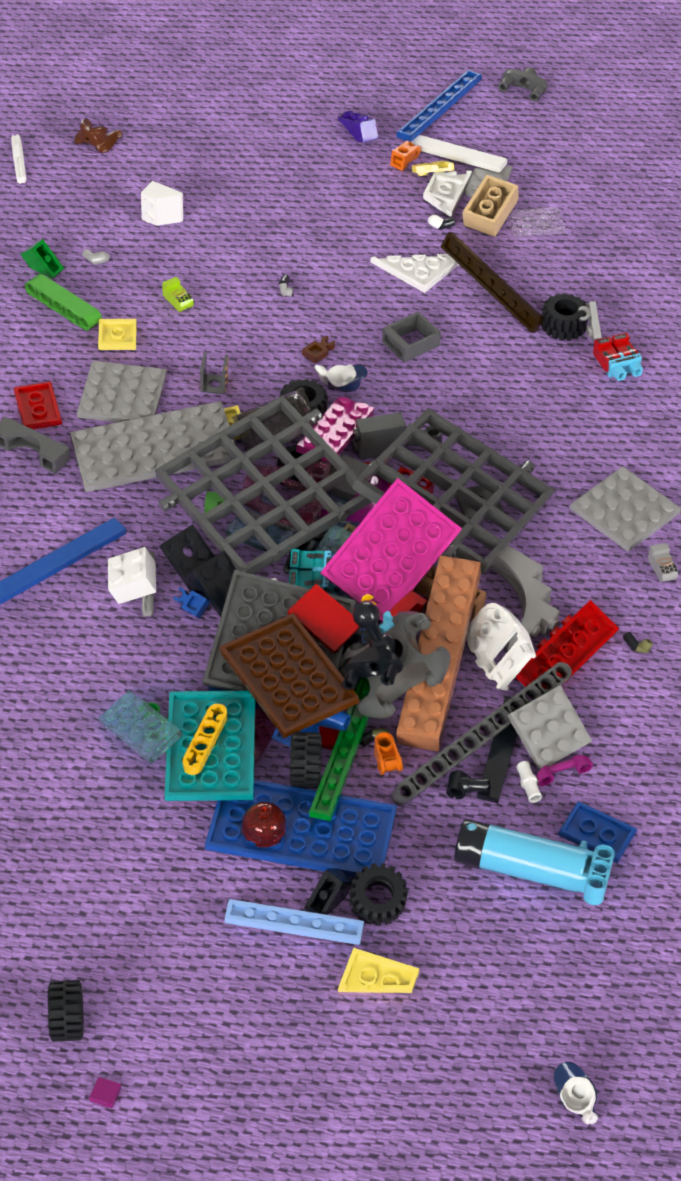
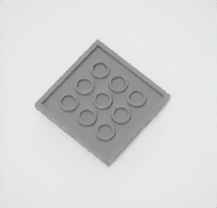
[77,361,167,422]
[570,466,681,552]

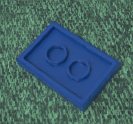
[558,801,637,864]

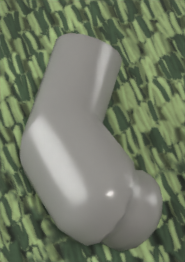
[82,249,110,265]

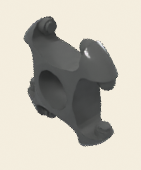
[338,611,451,719]

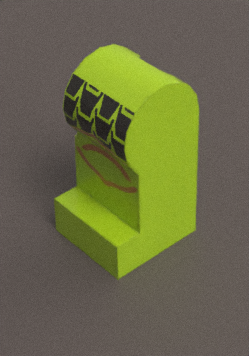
[162,276,194,312]

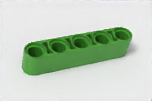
[25,274,102,331]

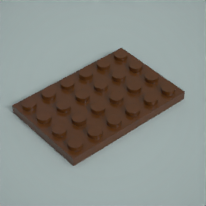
[219,613,359,738]

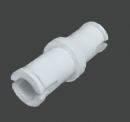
[516,761,542,803]

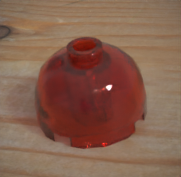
[242,802,286,847]

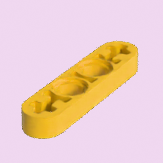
[183,704,227,775]

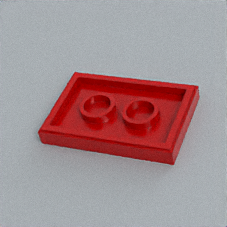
[13,381,62,429]
[287,584,361,654]

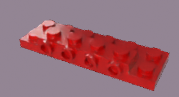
[516,600,619,689]

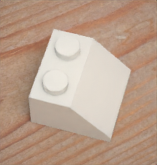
[141,181,183,225]

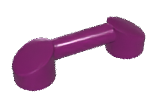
[536,755,593,786]

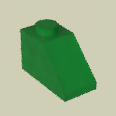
[20,239,64,279]

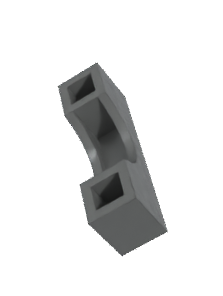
[0,417,70,474]

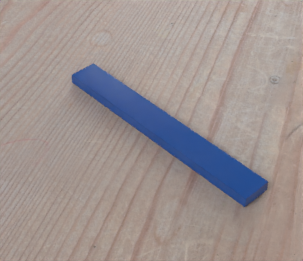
[396,70,482,142]
[0,518,126,605]

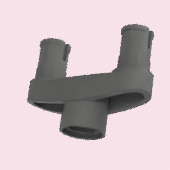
[498,67,548,102]

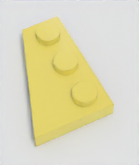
[338,948,419,993]

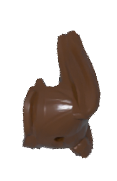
[74,118,123,153]

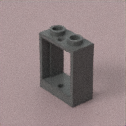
[382,312,441,363]

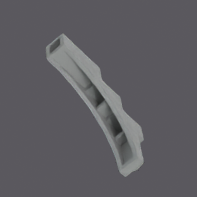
[490,546,560,650]

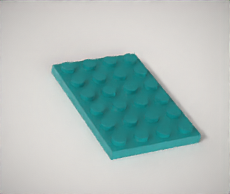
[164,691,256,801]

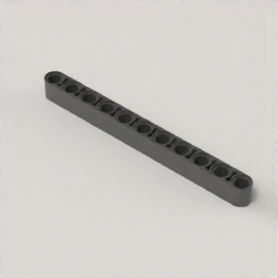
[392,662,572,806]

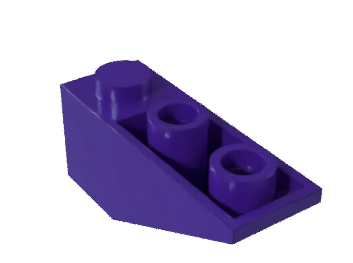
[338,111,379,143]

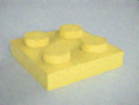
[98,319,137,350]

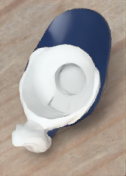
[314,364,368,392]
[554,1062,598,1125]

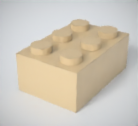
[463,174,519,237]

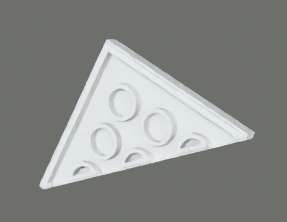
[371,254,459,293]

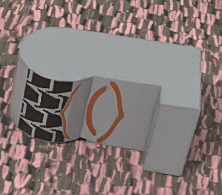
[648,543,678,582]

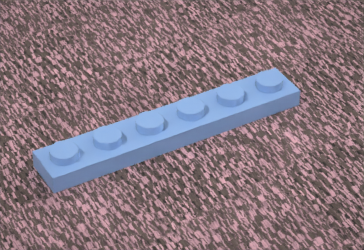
[225,899,364,945]

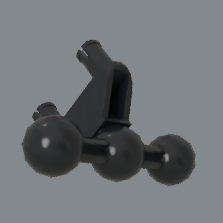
[342,601,403,690]

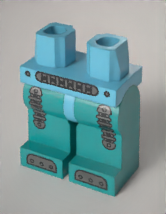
[289,549,338,592]

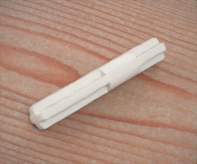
[11,134,27,184]

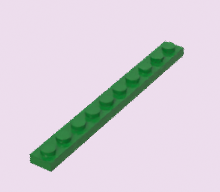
[309,677,370,821]

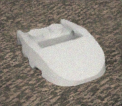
[467,603,536,691]

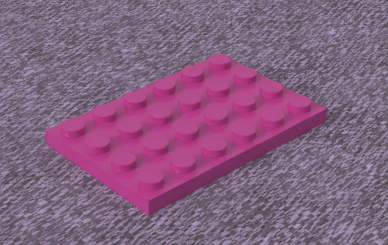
[320,478,462,623]

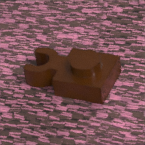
[302,336,335,364]

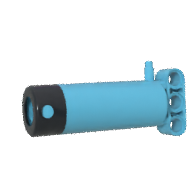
[454,819,615,905]

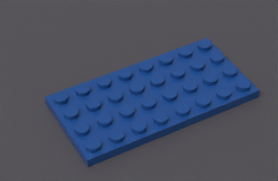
[205,780,397,877]

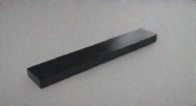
[477,696,517,803]

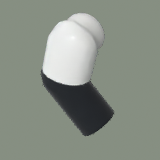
[428,215,455,230]

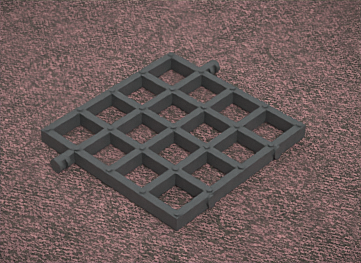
[155,395,372,574]
[352,408,555,575]

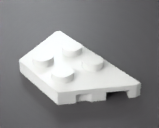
[423,170,472,217]

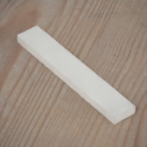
[412,135,507,173]

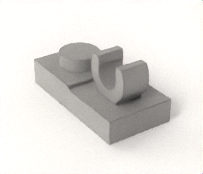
[578,301,602,342]

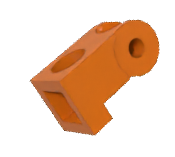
[390,141,421,171]

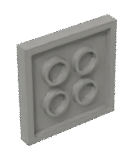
[507,685,592,770]

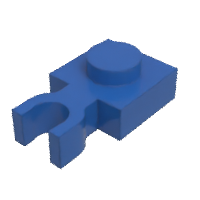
[173,587,210,619]

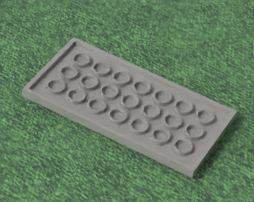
[70,401,235,492]

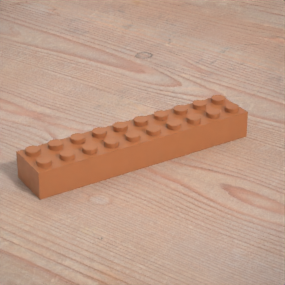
[396,556,481,752]

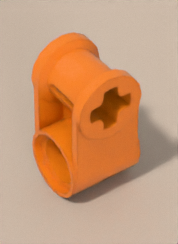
[374,732,403,775]

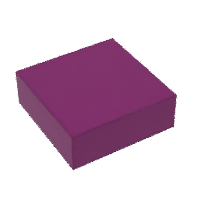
[89,1077,121,1108]

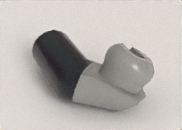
[279,275,293,297]

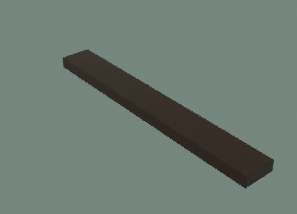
[440,232,544,333]

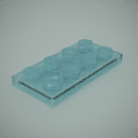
[98,690,183,764]

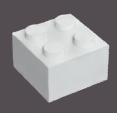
[108,547,156,604]

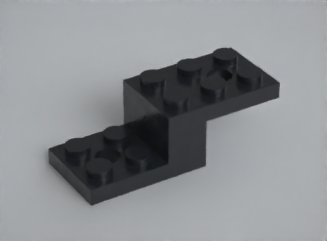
[159,524,237,617]

